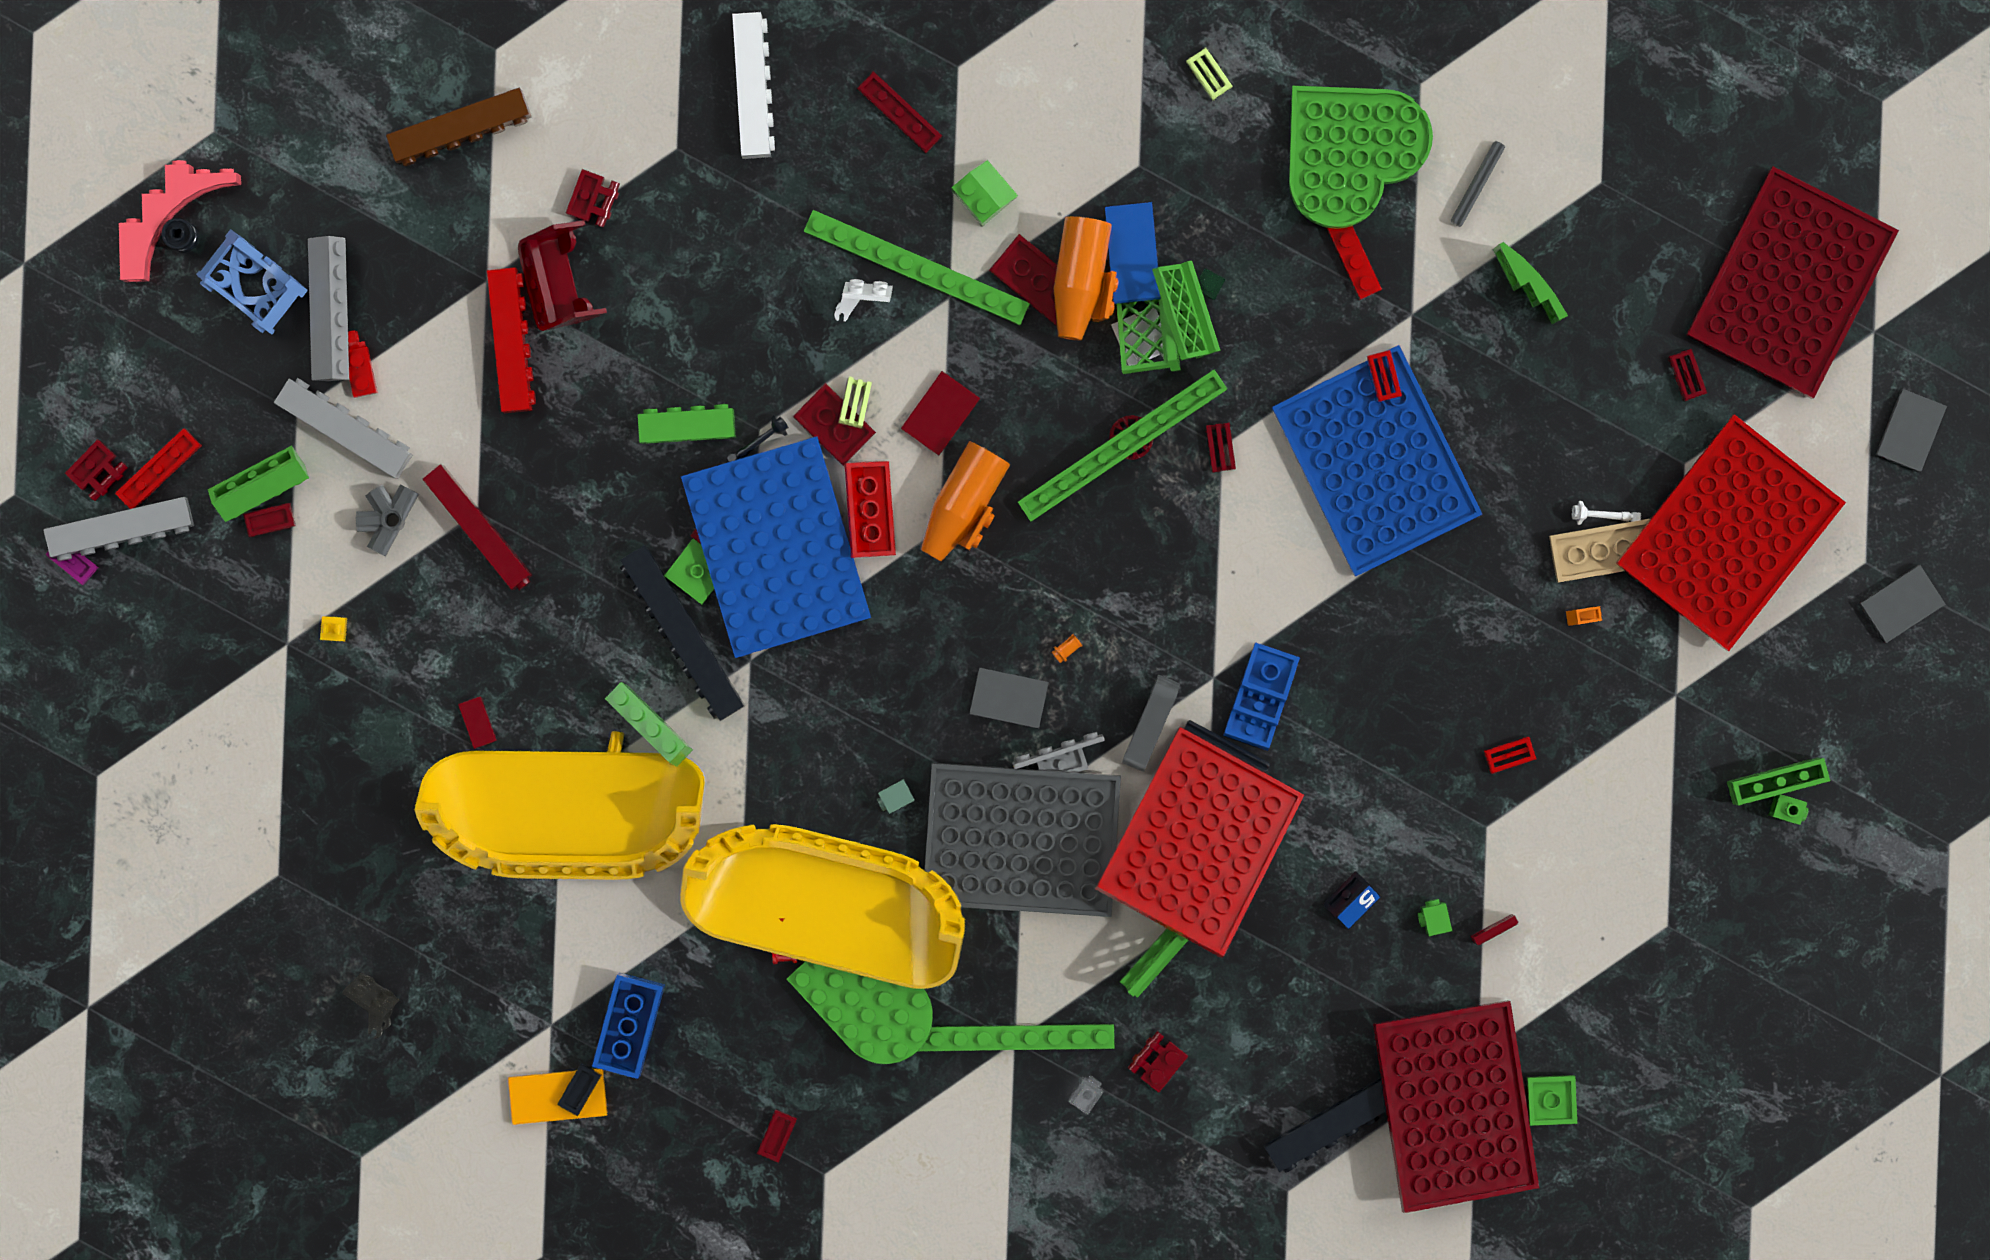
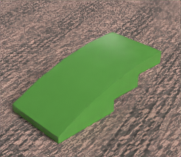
[1493,242,1568,324]

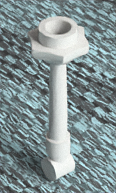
[1572,501,1641,525]

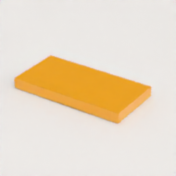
[508,1068,608,1125]

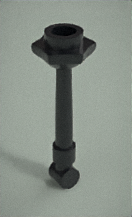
[727,415,789,462]

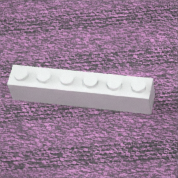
[732,12,775,159]

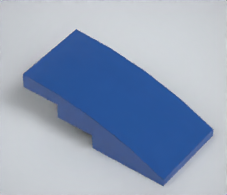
[1105,202,1161,304]
[1223,642,1300,751]

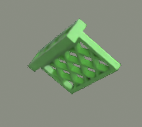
[1152,261,1221,360]
[1117,276,1180,374]
[1120,928,1188,998]

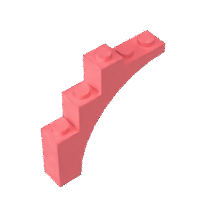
[119,160,241,282]

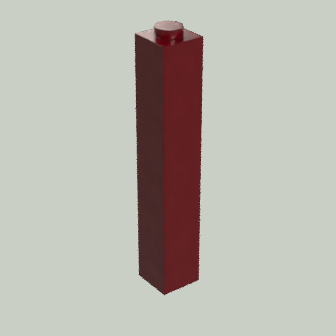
[422,464,532,590]

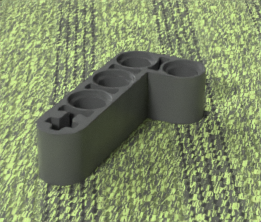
[1122,674,1180,772]

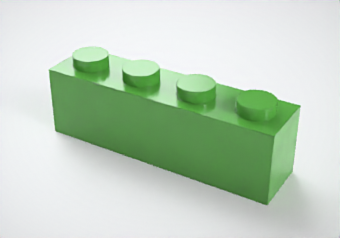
[638,404,736,444]
[208,445,309,522]
[605,682,693,767]
[1727,757,1830,805]

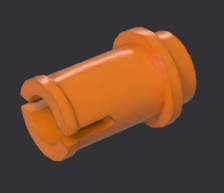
[1051,634,1082,663]

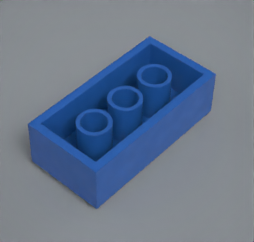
[592,972,665,1079]

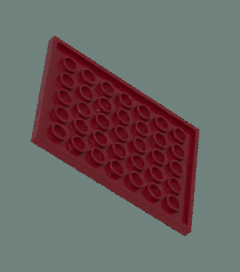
[1686,166,1899,399]
[1373,1000,1539,1213]

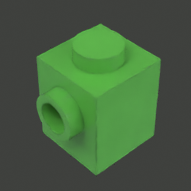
[1768,794,1808,825]
[1418,899,1452,936]

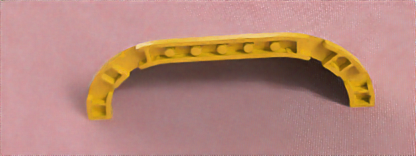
[415,751,705,880]
[680,824,965,989]

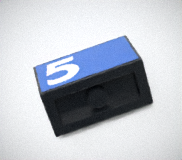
[1323,871,1381,930]

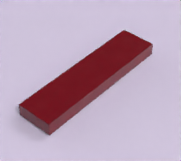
[857,71,942,153]

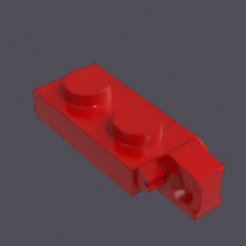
[348,330,378,398]

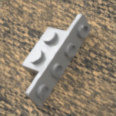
[1012,732,1105,772]

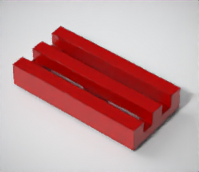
[1366,350,1402,402]
[1483,737,1536,774]

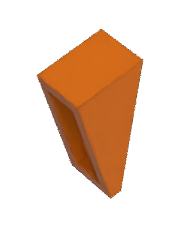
[1566,606,1602,626]

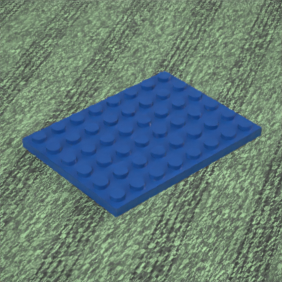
[1272,345,1482,577]
[681,437,871,658]

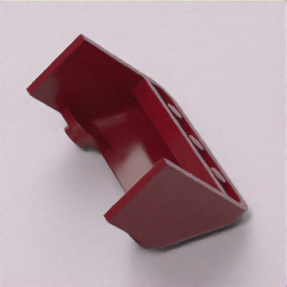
[518,220,607,331]

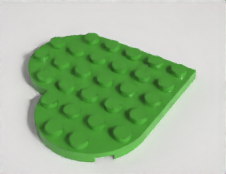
[1289,86,1433,229]
[787,961,933,1064]

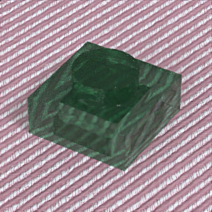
[1198,268,1226,300]

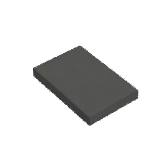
[1875,389,1947,472]
[1859,565,1946,643]
[970,668,1049,728]

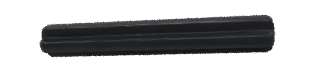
[1184,720,1270,773]

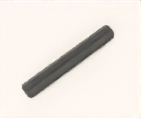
[1451,141,1505,227]

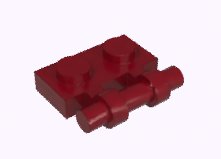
[566,169,620,228]
[65,439,128,501]
[1128,1031,1188,1093]

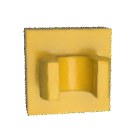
[320,616,347,642]

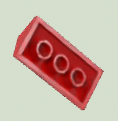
[844,461,896,558]

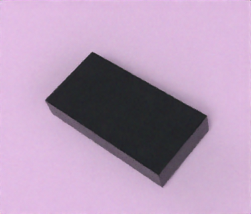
[557,1063,602,1116]

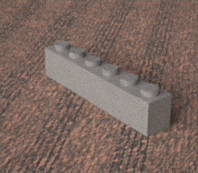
[308,236,349,381]
[274,378,413,479]
[43,497,194,561]

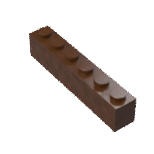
[386,87,532,166]

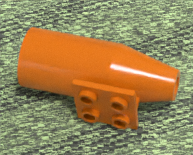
[1054,216,1118,341]
[921,441,1010,561]

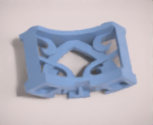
[196,229,308,334]

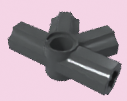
[356,484,419,557]

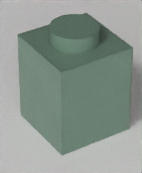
[877,779,915,814]

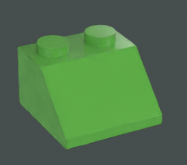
[952,160,1018,227]

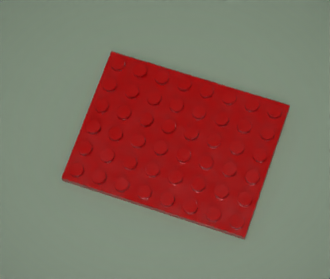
[1616,414,1846,651]
[1095,727,1304,958]

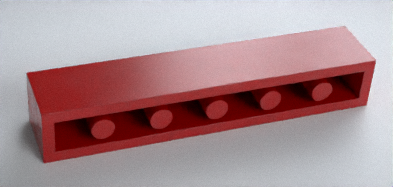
[487,268,536,413]

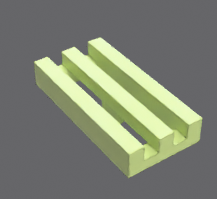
[1186,48,1232,101]
[838,377,872,428]

